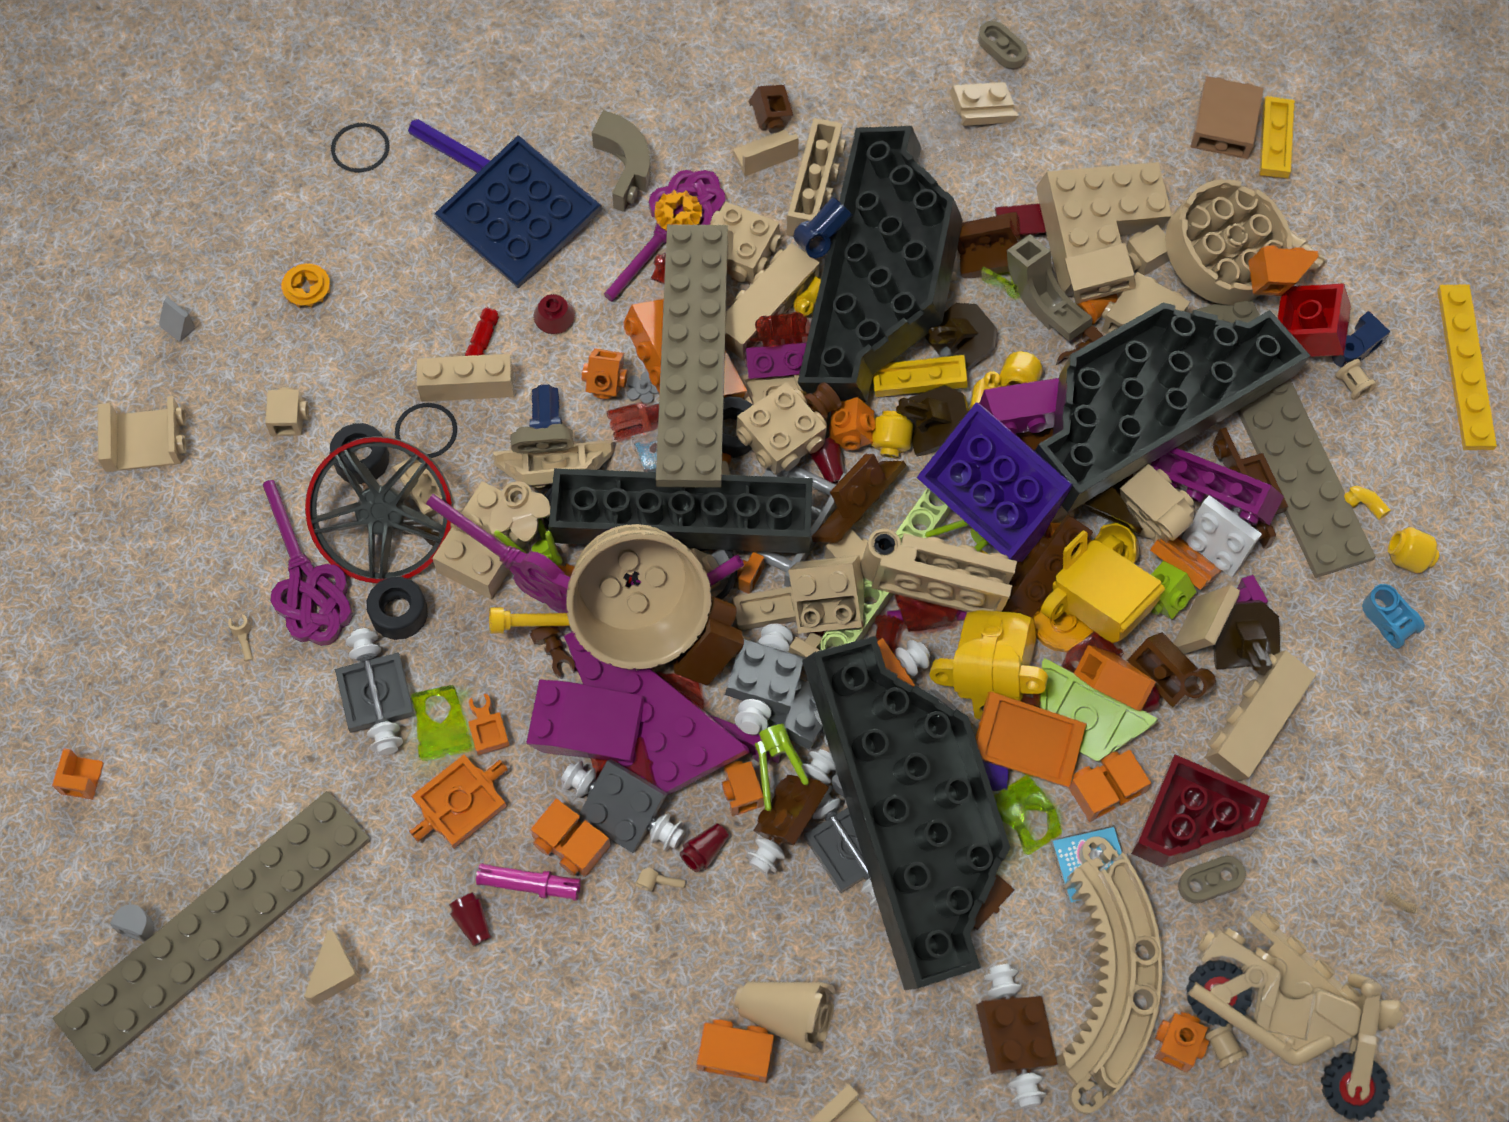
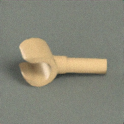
[228,614,253,662]
[635,868,685,892]

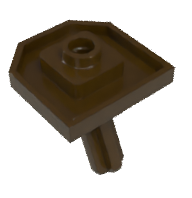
[924,303,997,372]
[896,385,969,456]
[1213,600,1280,675]

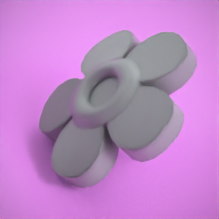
[627,372,659,405]

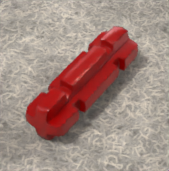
[465,307,499,356]

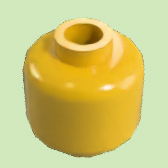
[999,351,1043,387]
[871,411,913,458]
[1388,527,1439,574]

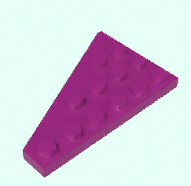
[564,631,750,796]

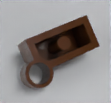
[673,596,744,686]
[1127,632,1216,708]

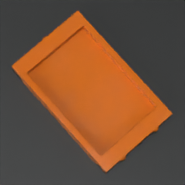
[975,692,1087,788]

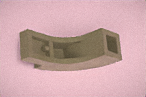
[592,110,651,212]
[1007,234,1092,341]

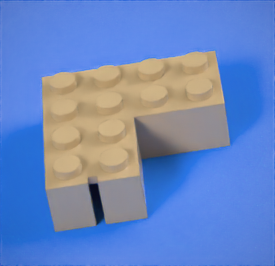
[1036,162,1172,296]

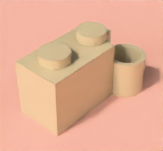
[1120,464,1195,543]

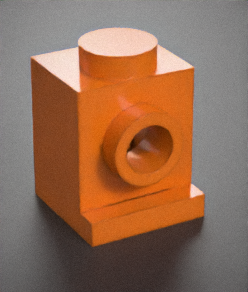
[721,761,764,817]

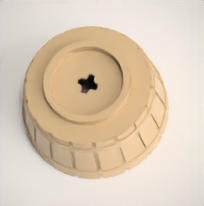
[566,524,711,669]

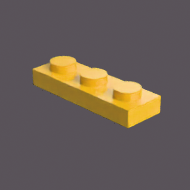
[1259,96,1295,179]
[873,355,968,397]

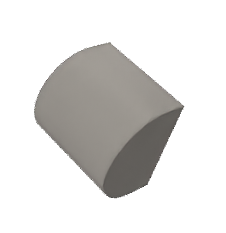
[110,904,154,942]

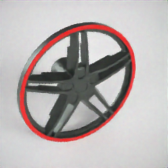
[305,436,453,583]

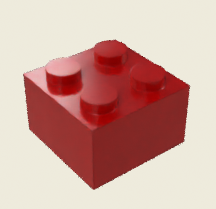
[1277,283,1351,357]

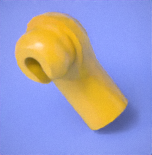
[793,276,821,316]
[969,371,1001,410]
[1344,485,1391,520]

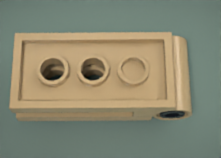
[861,529,1017,612]

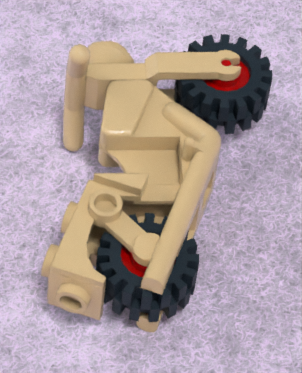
[1185,927,1404,1121]

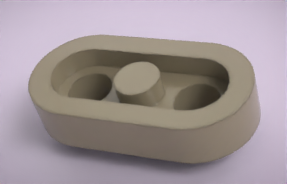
[978,21,1028,69]
[510,424,574,454]
[1178,856,1246,904]

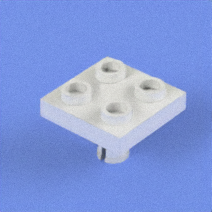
[1182,495,1262,578]

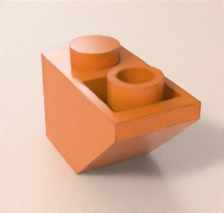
[1248,245,1319,296]
[1074,645,1156,711]

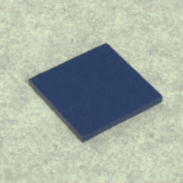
[434,135,602,288]

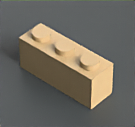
[417,354,514,402]

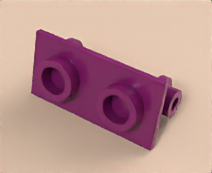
[746,343,806,379]

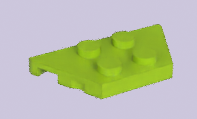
[1040,658,1158,763]

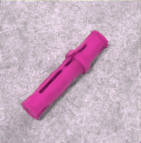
[476,863,581,901]

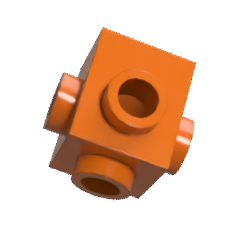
[582,348,628,399]
[829,397,876,451]
[1154,1012,1209,1073]

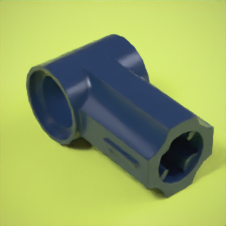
[794,197,853,258]
[529,384,562,429]

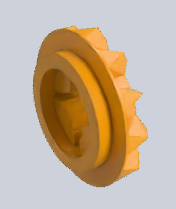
[654,189,702,231]
[281,263,331,308]

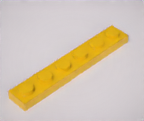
[1437,284,1497,450]

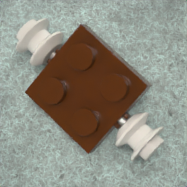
[747,749,836,874]
[976,964,1058,1108]

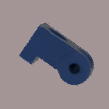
[1332,311,1391,368]

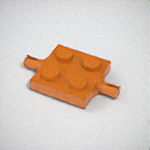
[409,754,508,848]

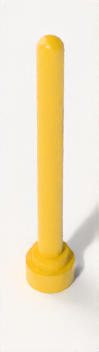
[489,607,570,634]

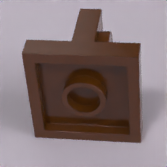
[957,212,1020,278]

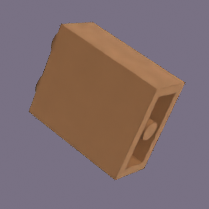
[1190,76,1264,159]

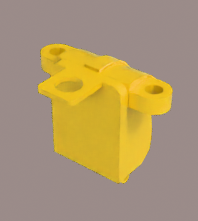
[1041,530,1165,643]
[929,610,1048,720]

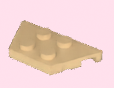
[493,440,614,488]

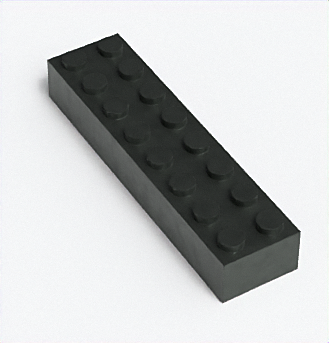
[549,468,813,553]

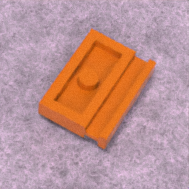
[1150,536,1222,590]

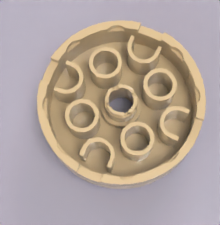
[1166,179,1292,305]

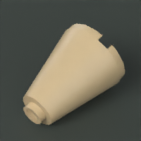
[734,982,835,1054]

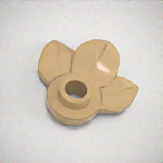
[490,481,551,542]

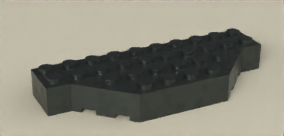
[798,126,963,402]
[1035,302,1310,513]
[802,636,1010,991]

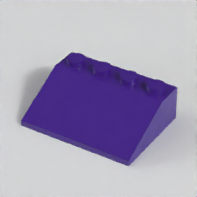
[916,402,1073,562]

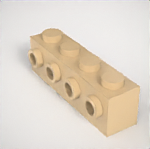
[787,118,846,240]
[725,243,820,360]
[1204,650,1316,781]

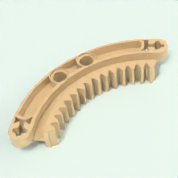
[1056,836,1162,1115]

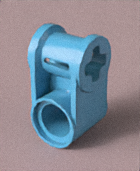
[1362,584,1425,649]

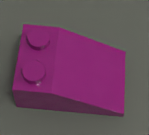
[526,679,645,762]

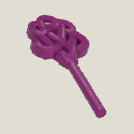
[604,170,726,301]
[262,480,353,646]
[426,494,571,613]

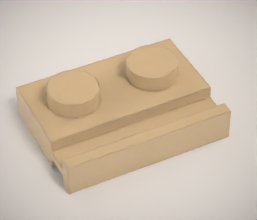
[950,82,1018,126]

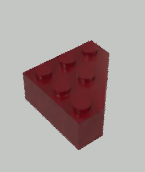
[1131,754,1270,868]

